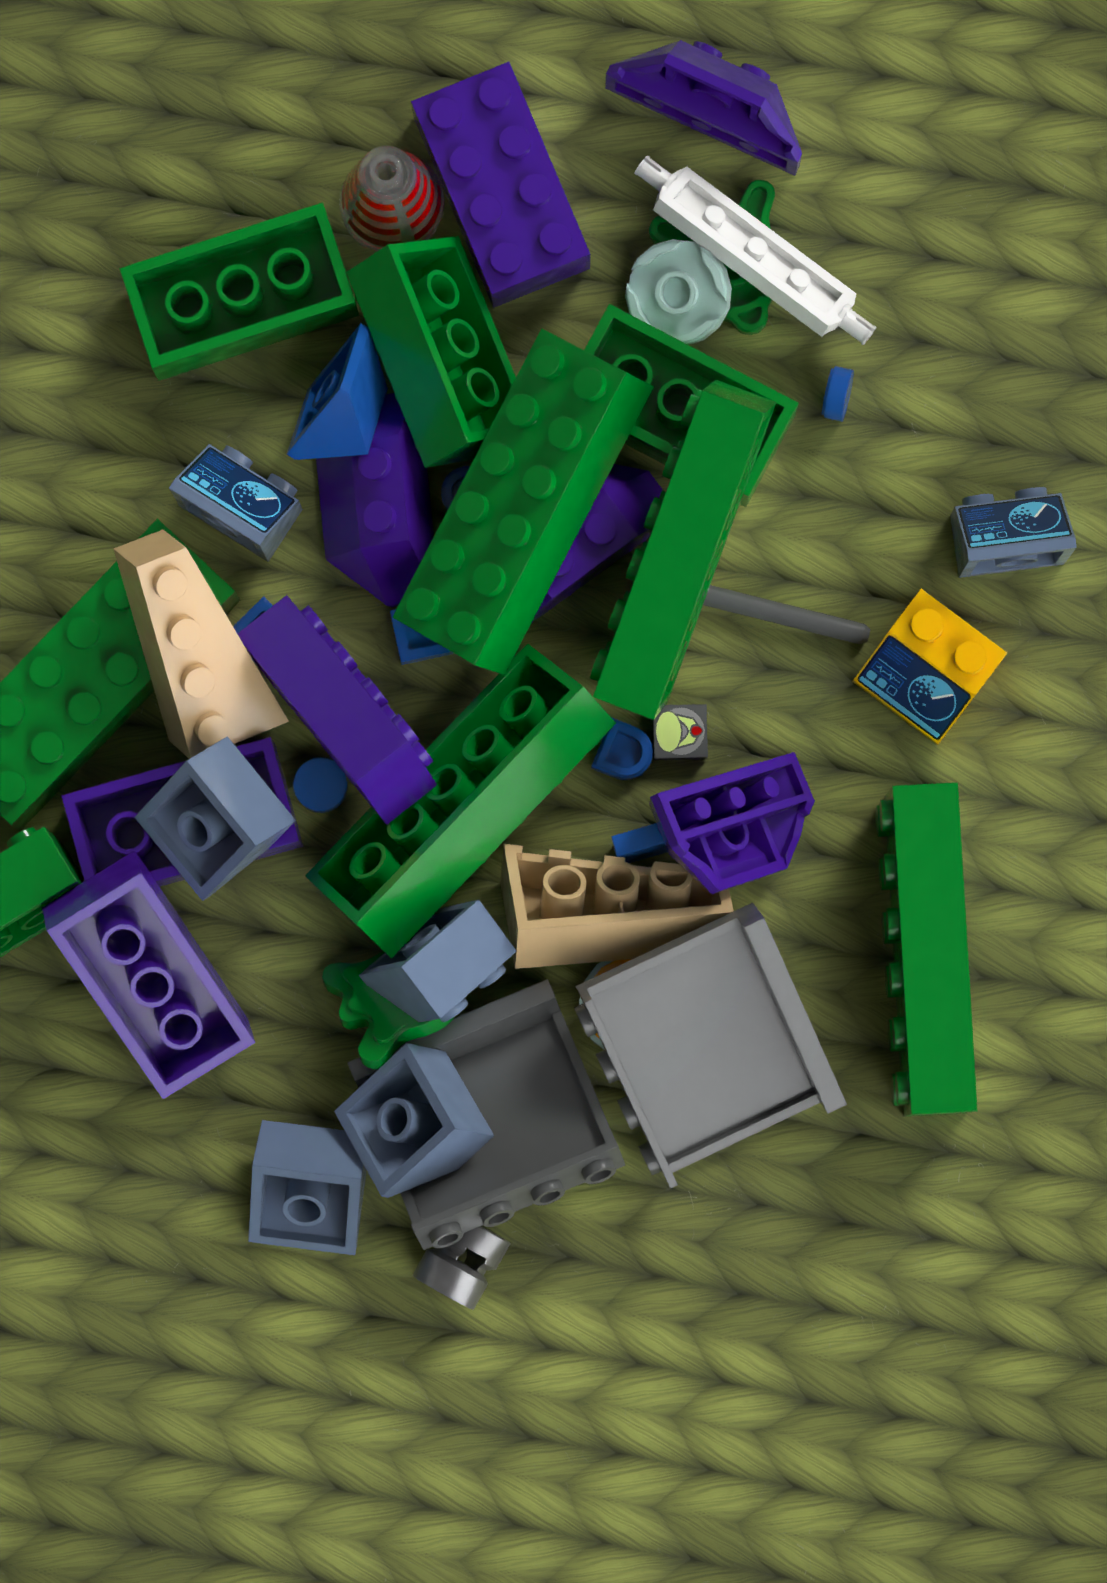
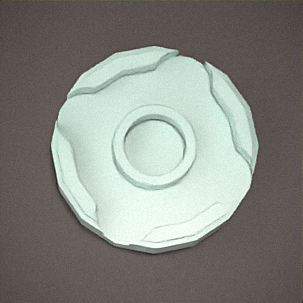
[625,239,732,345]

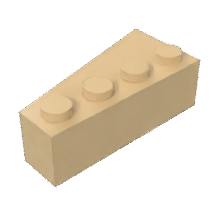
[114,530,289,759]
[500,844,734,969]

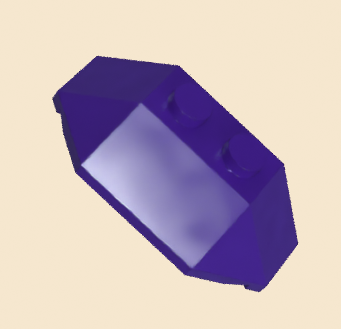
[605,40,802,176]
[316,393,434,607]
[532,464,663,623]
[649,752,815,894]

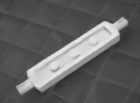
[634,155,877,345]

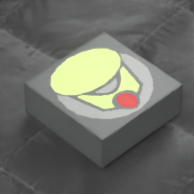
[653,704,708,760]

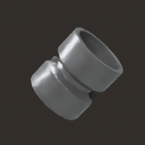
[412,1226,511,1310]

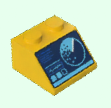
[852,588,1007,745]

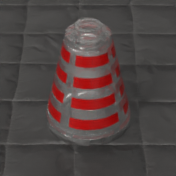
[339,146,445,251]

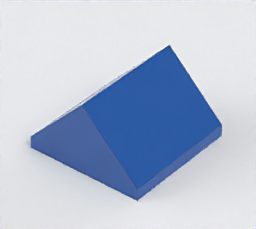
[286,323,388,460]

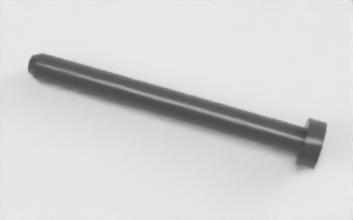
[703,585,871,644]

